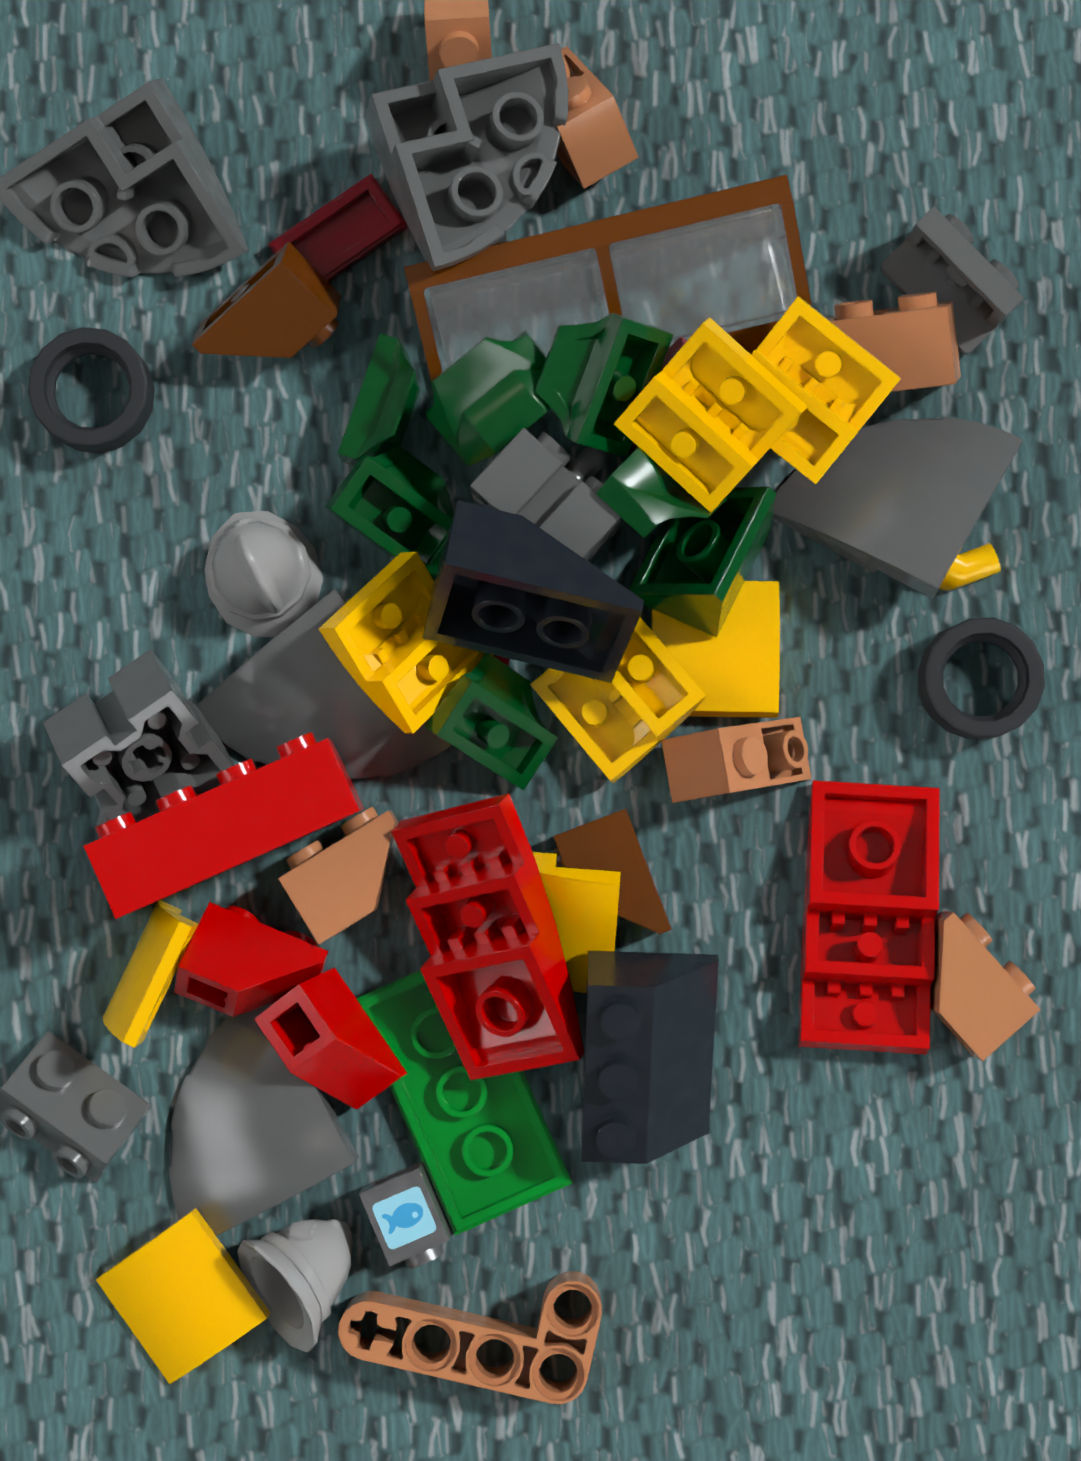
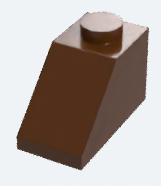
[191,241,342,358]
[546,808,672,934]

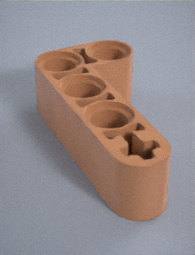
[338,1271,602,1404]

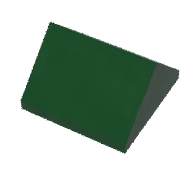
[629,486,776,637]

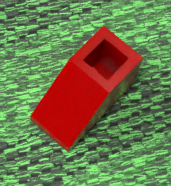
[174,902,329,1017]
[254,967,407,1110]

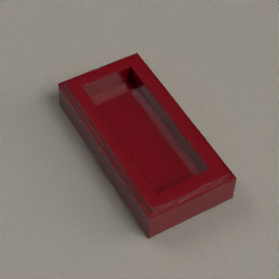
[268,173,408,282]

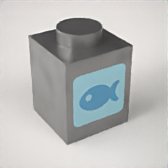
[359,1161,451,1269]

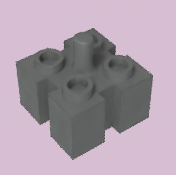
[470,428,621,562]
[43,649,234,822]

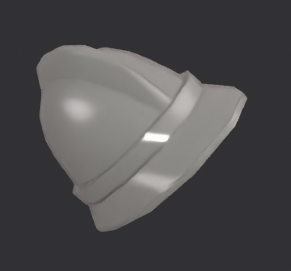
[204,511,323,637]
[238,1219,353,1352]

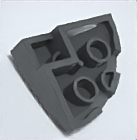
[364,43,568,271]
[0,78,249,277]
[772,417,1023,599]
[196,589,452,779]
[169,1002,359,1236]

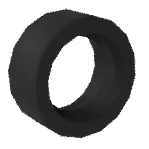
[28,327,155,453]
[918,617,1045,739]

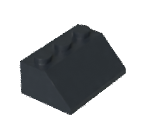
[581,951,719,1164]

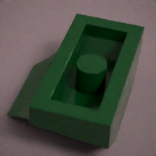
[535,313,674,457]
[426,330,550,466]
[338,333,420,466]
[325,444,453,580]
[595,447,727,538]
[424,653,558,791]

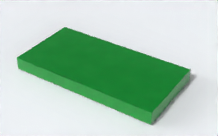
[356,970,572,1236]

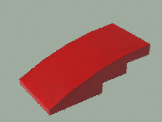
[798,780,940,1055]
[391,793,585,1080]

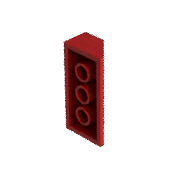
[83,732,365,919]

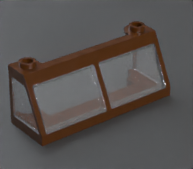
[404,175,812,381]

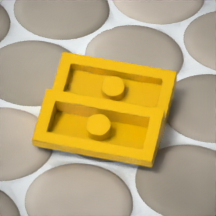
[751,297,901,484]
[614,317,808,513]
[319,552,493,734]
[651,581,780,718]
[530,617,707,784]
[533,852,621,993]
[103,900,198,1048]
[96,1208,271,1384]

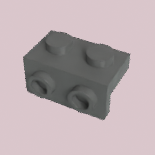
[880,206,1024,355]
[0,1031,151,1183]

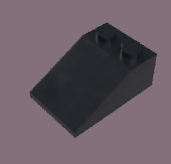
[422,500,644,683]

